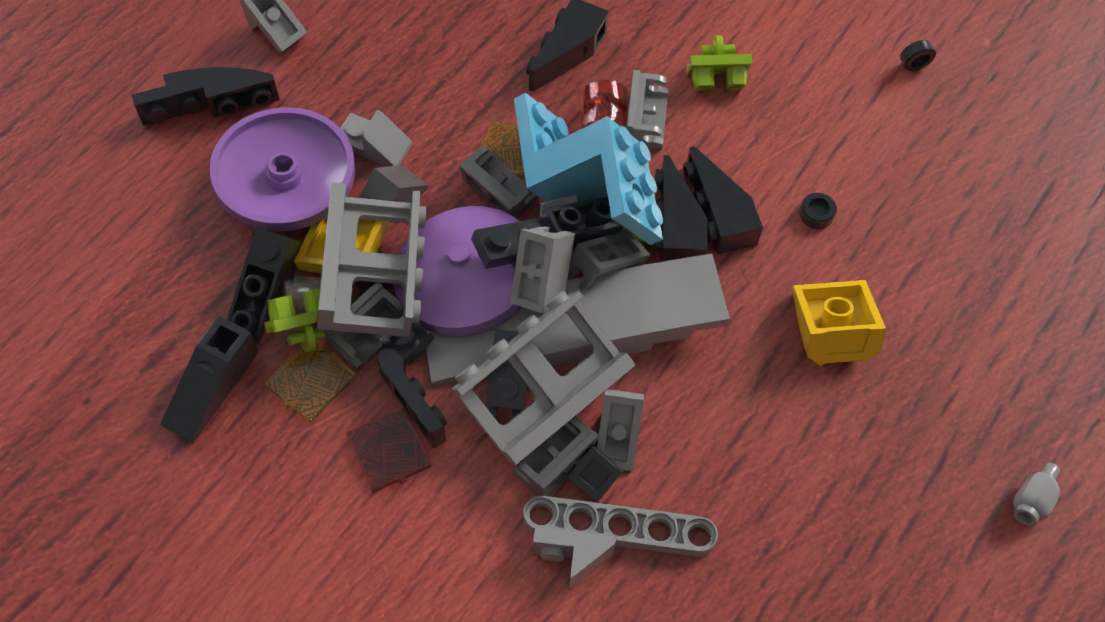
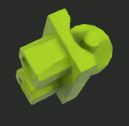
[687,35,752,91]
[264,288,325,353]

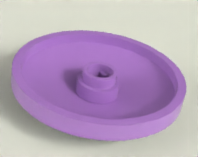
[210,107,355,231]
[393,206,522,336]

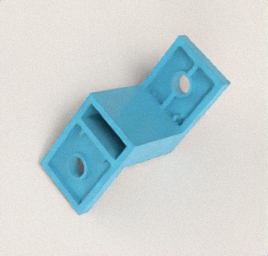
[514,93,663,245]

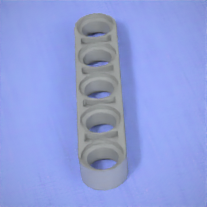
[523,496,718,557]

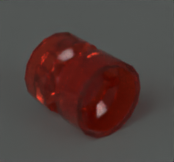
[581,80,628,129]

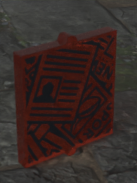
[346,407,432,493]

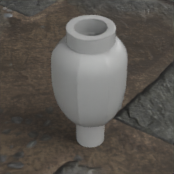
[1013,462,1060,526]

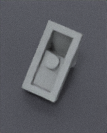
[239,0,307,53]
[341,110,412,167]
[597,389,644,471]
[533,526,616,589]

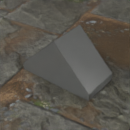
[359,165,428,223]

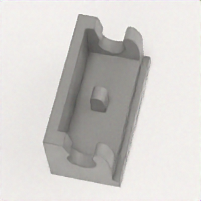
[627,70,669,150]
[510,227,575,313]

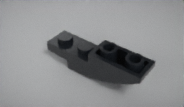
[132,67,280,126]
[471,197,624,270]

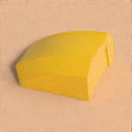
[792,280,886,366]

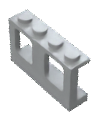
[317,182,426,337]
[451,291,636,465]

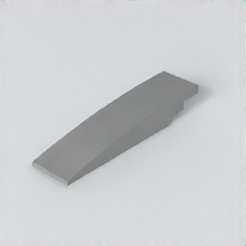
[426,254,730,385]

